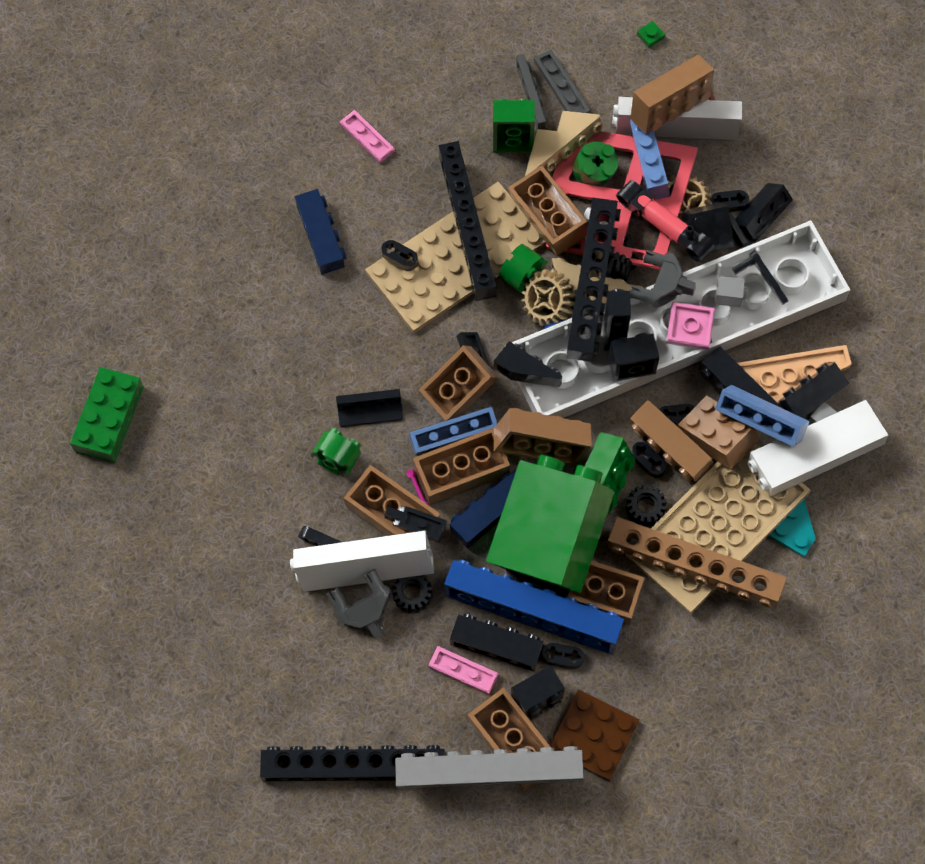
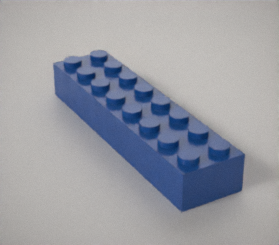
[444,560,624,655]

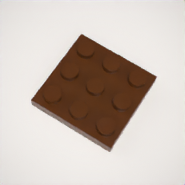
[550,689,640,782]

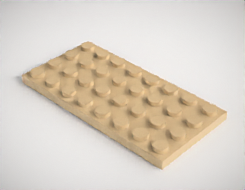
[365,182,546,334]
[626,444,811,615]

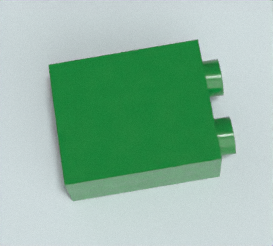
[486,455,615,594]

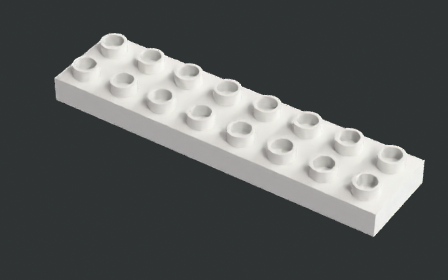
[512,220,850,418]

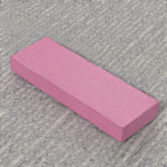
[340,110,395,163]
[428,646,499,695]

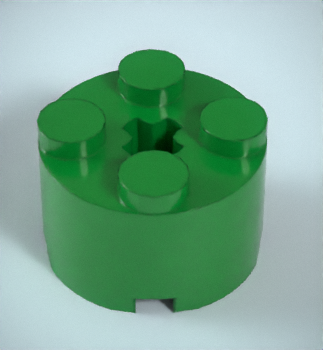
[573,142,618,187]
[499,244,548,294]
[311,428,361,477]

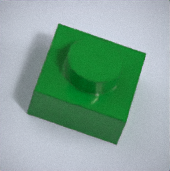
[637,21,665,48]

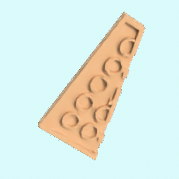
[738,345,851,404]

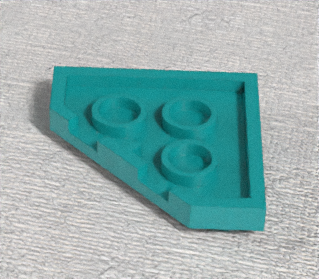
[768,499,816,558]

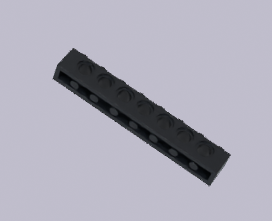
[438,141,496,301]
[567,197,621,362]
[260,745,445,782]

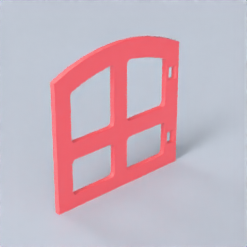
[546,131,698,270]

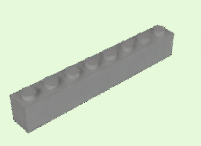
[395,746,584,789]

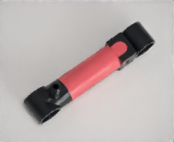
[616,180,715,262]

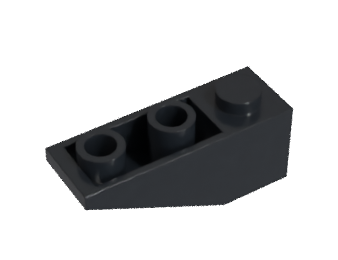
[494,341,562,387]

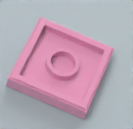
[666,302,715,350]

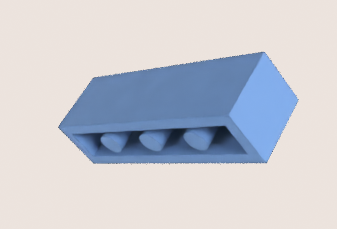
[630,120,670,200]
[715,385,810,446]
[408,407,497,456]

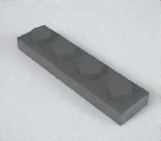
[534,49,591,114]
[516,54,548,130]

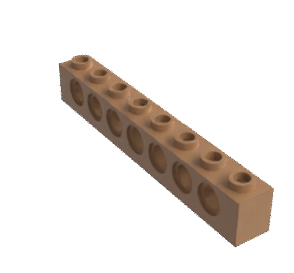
[608,517,787,608]

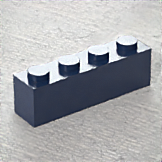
[294,189,347,275]
[450,469,516,549]

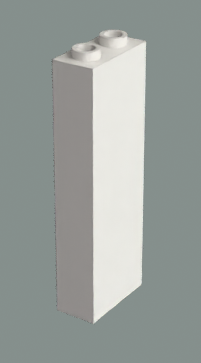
[612,97,742,140]
[748,400,888,497]
[290,531,434,592]

